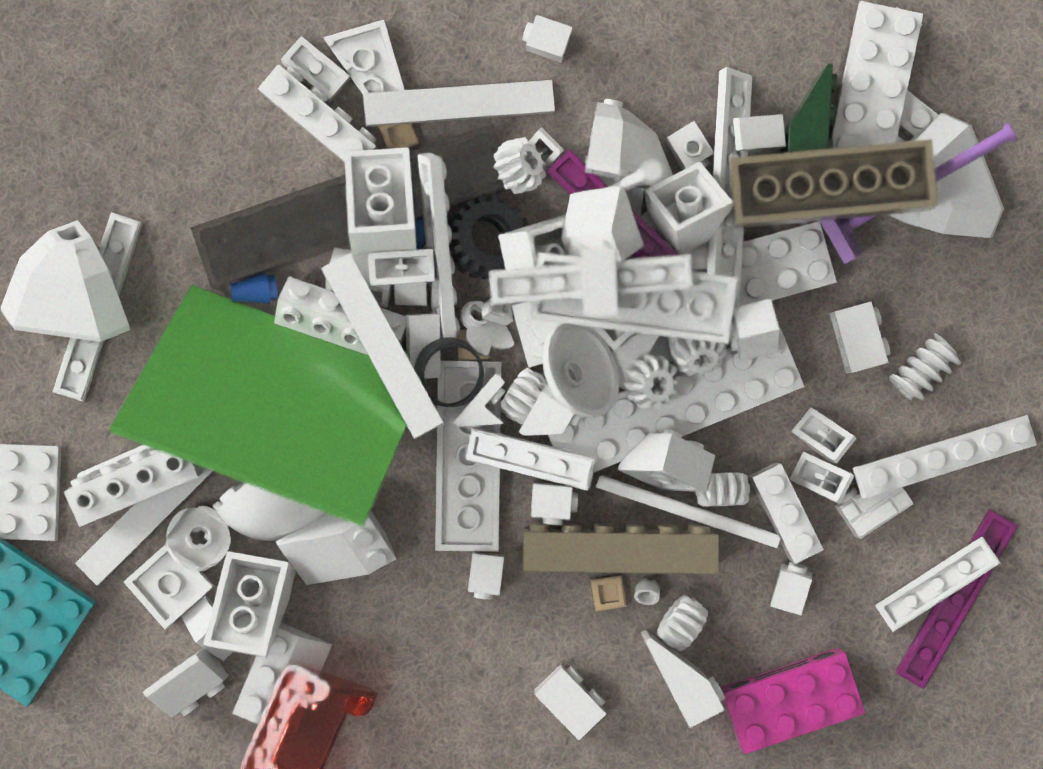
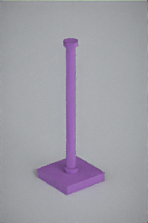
[820,122,1018,264]

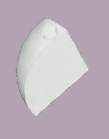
[213,482,327,541]

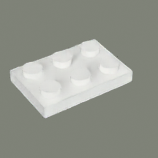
[0,444,61,541]

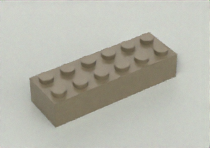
[729,139,938,229]
[523,522,719,574]

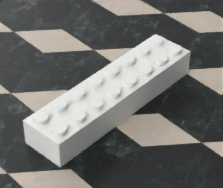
[547,328,804,473]

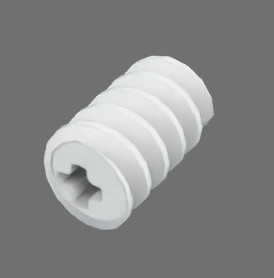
[889,333,961,401]

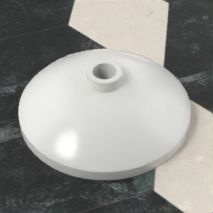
[543,323,619,418]

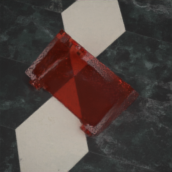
[240,664,378,769]

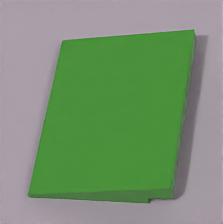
[110,285,426,527]

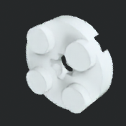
[165,506,231,571]

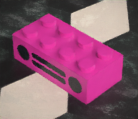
[720,648,866,754]

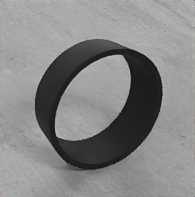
[414,337,484,407]

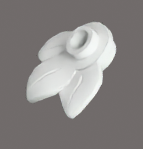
[460,301,514,357]

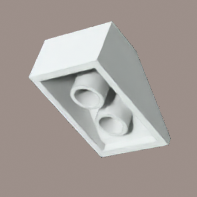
[344,148,416,254]
[276,511,396,585]
[203,551,296,658]
[641,630,725,728]

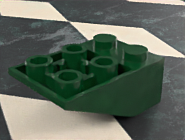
[780,64,837,154]

